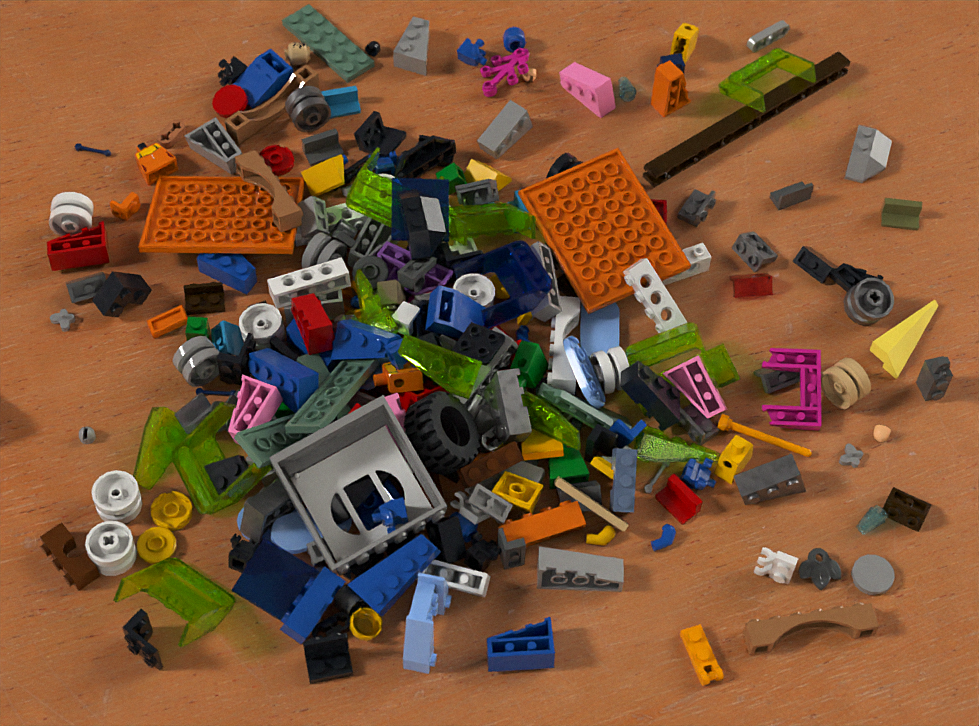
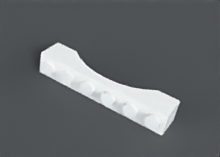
[547,296,580,395]

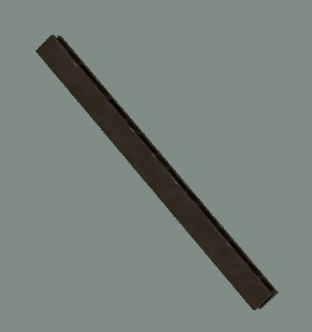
[643,51,851,188]

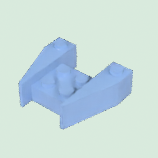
[403,573,452,674]

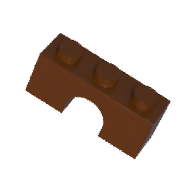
[456,441,524,489]
[40,523,100,591]

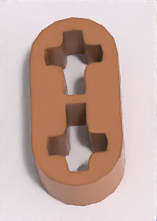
[157,120,186,149]

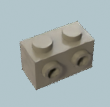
[375,280,406,315]

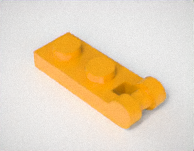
[680,624,724,686]

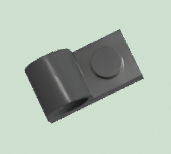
[329,219,358,248]
[397,257,437,293]
[334,585,368,618]

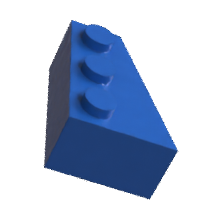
[331,319,401,360]

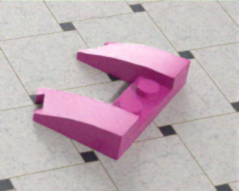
[761,348,822,431]

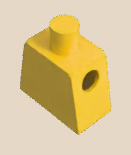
[670,23,699,64]
[714,435,754,484]

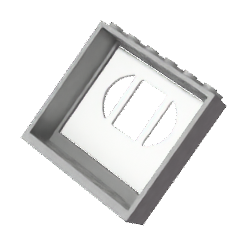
[269,395,447,576]

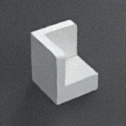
[391,301,420,337]

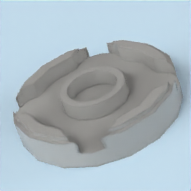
[851,555,895,595]

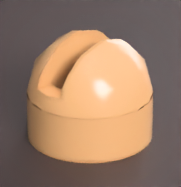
[522,68,536,82]
[873,425,891,442]

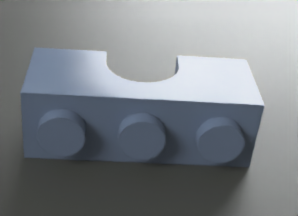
[609,448,637,513]

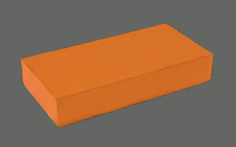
[147,305,188,339]

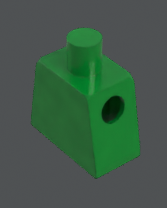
[510,341,549,389]
[548,440,589,489]

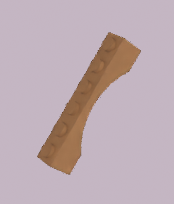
[225,64,319,145]
[235,150,303,232]
[743,603,879,655]

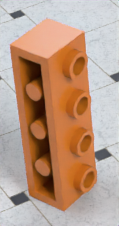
[497,500,586,547]

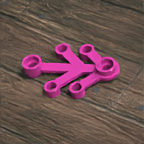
[480,48,529,97]

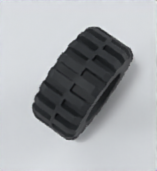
[404,391,480,475]

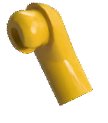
[586,526,616,546]

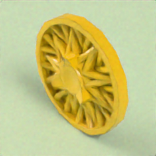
[137,527,177,564]

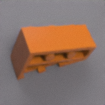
[651,60,691,117]

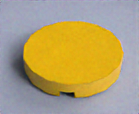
[150,491,193,531]

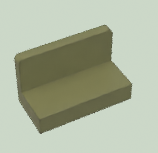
[881,198,922,230]

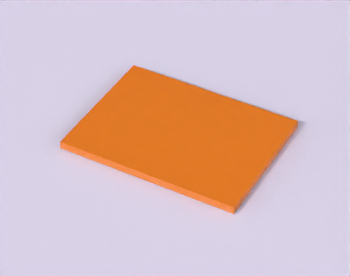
[518,148,691,314]
[138,176,305,254]

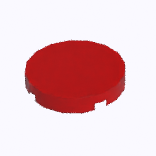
[212,85,248,118]
[259,145,294,177]

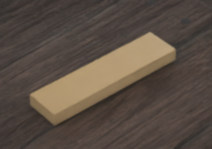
[555,476,629,531]

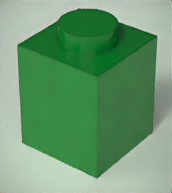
[436,162,467,195]
[185,317,210,341]

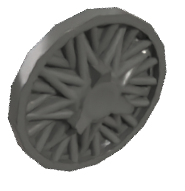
[352,255,388,290]

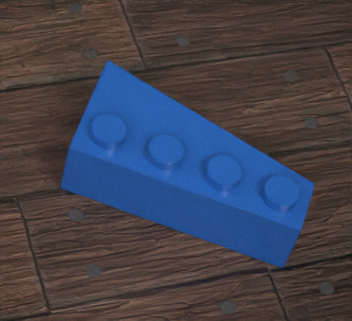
[248,348,319,414]
[347,534,441,616]

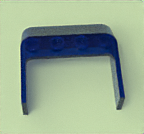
[453,240,553,329]

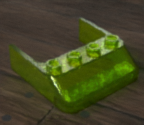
[718,48,816,112]
[346,147,444,234]
[441,202,535,246]
[625,322,720,416]
[172,402,272,515]
[113,557,236,647]

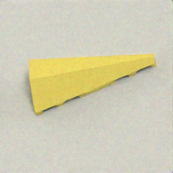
[870,300,938,379]

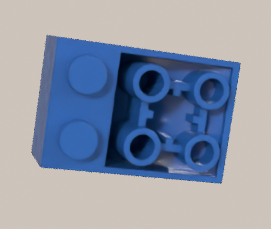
[232,49,293,109]
[425,285,486,339]

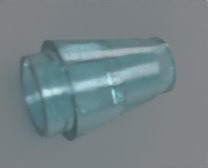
[618,77,637,102]
[856,505,888,535]

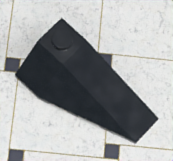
[331,471,392,526]

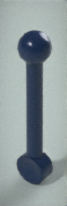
[75,143,111,157]
[196,388,236,396]

